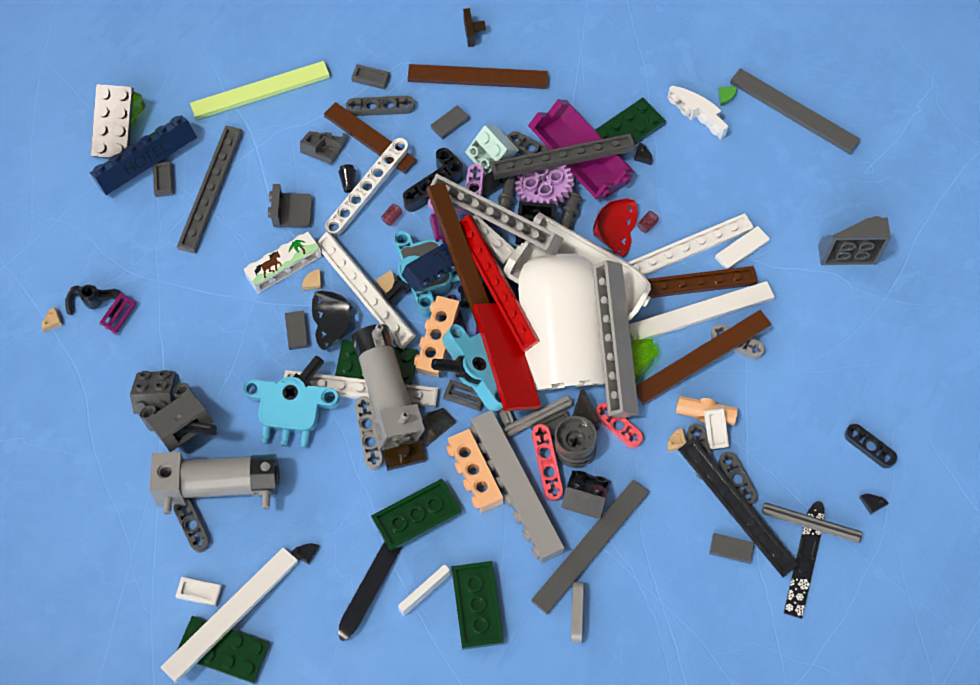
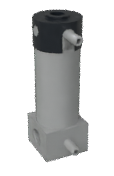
[352,324,425,451]
[149,452,280,515]

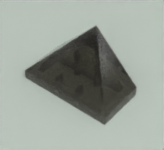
[572,389,601,431]
[419,408,457,447]

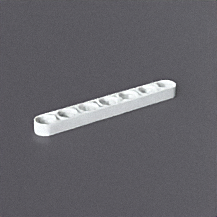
[325,138,409,237]

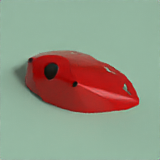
[593,198,638,256]

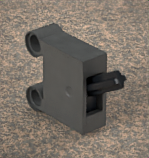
[139,383,217,452]

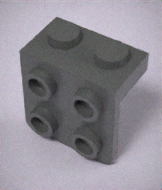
[268,184,312,227]
[130,370,175,414]

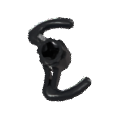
[65,285,122,319]

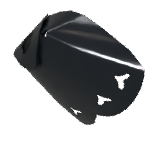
[312,291,355,350]

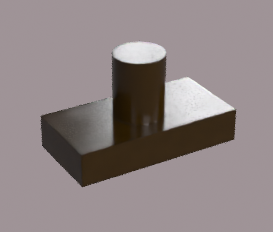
[463,8,486,47]
[383,441,426,471]

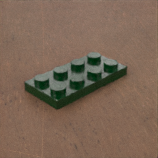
[595,98,666,156]
[335,340,418,385]
[371,479,462,552]
[451,561,504,650]
[177,616,270,684]

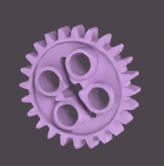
[515,165,574,207]

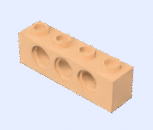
[414,296,460,378]
[446,429,503,514]

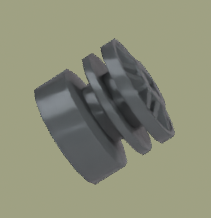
[555,416,597,468]

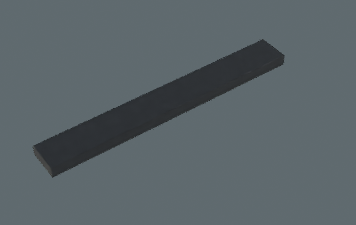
[678,437,799,578]

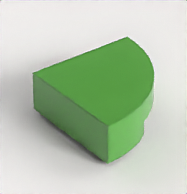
[718,87,736,105]

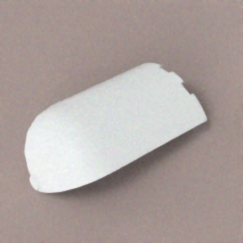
[502,212,651,321]
[519,251,605,391]

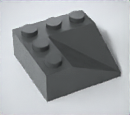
[818,216,891,265]

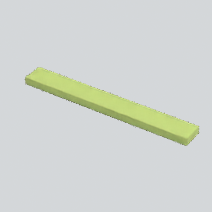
[190,61,330,120]

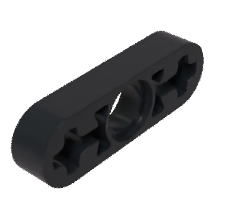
[844,424,897,468]

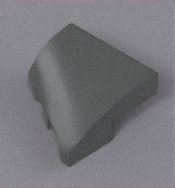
[300,131,348,164]

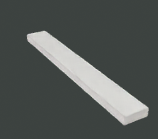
[627,213,754,276]
[317,232,416,349]
[629,281,775,344]
[284,370,438,408]
[161,548,298,683]

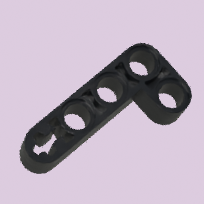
[403,148,463,212]

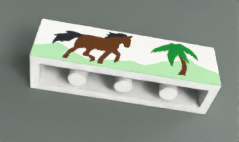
[244,232,322,294]

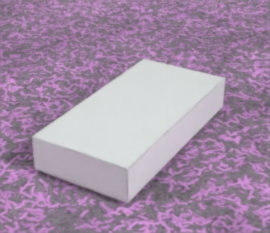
[703,407,729,450]
[175,577,222,607]

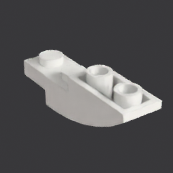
[667,86,728,140]

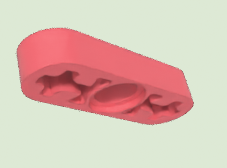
[595,403,643,448]

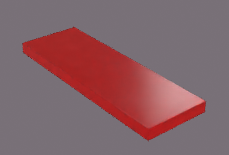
[472,303,541,411]

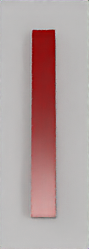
[459,214,540,352]

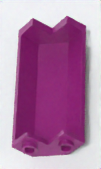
[528,99,635,199]

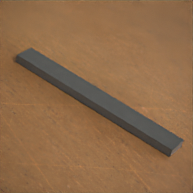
[730,68,861,154]
[177,125,243,254]
[490,134,636,179]
[531,480,649,615]

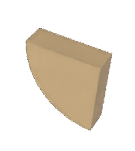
[302,269,321,291]
[376,270,394,294]
[42,307,62,332]
[667,428,687,452]

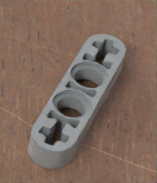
[355,397,383,471]

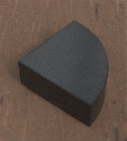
[634,143,652,165]
[859,493,889,514]
[291,543,319,565]

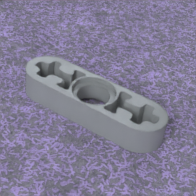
[710,324,764,360]
[571,582,584,643]

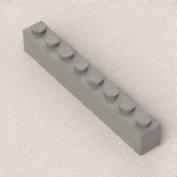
[430,173,564,255]
[592,260,639,418]
[469,410,564,564]

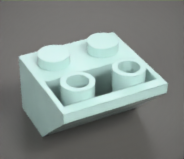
[465,125,519,175]

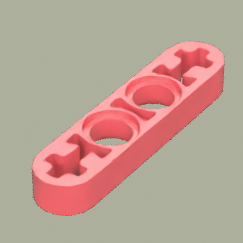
[531,424,563,501]

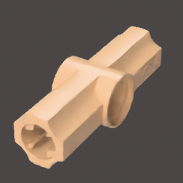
[676,396,737,426]

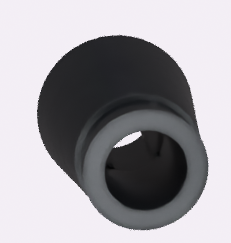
[338,164,356,193]

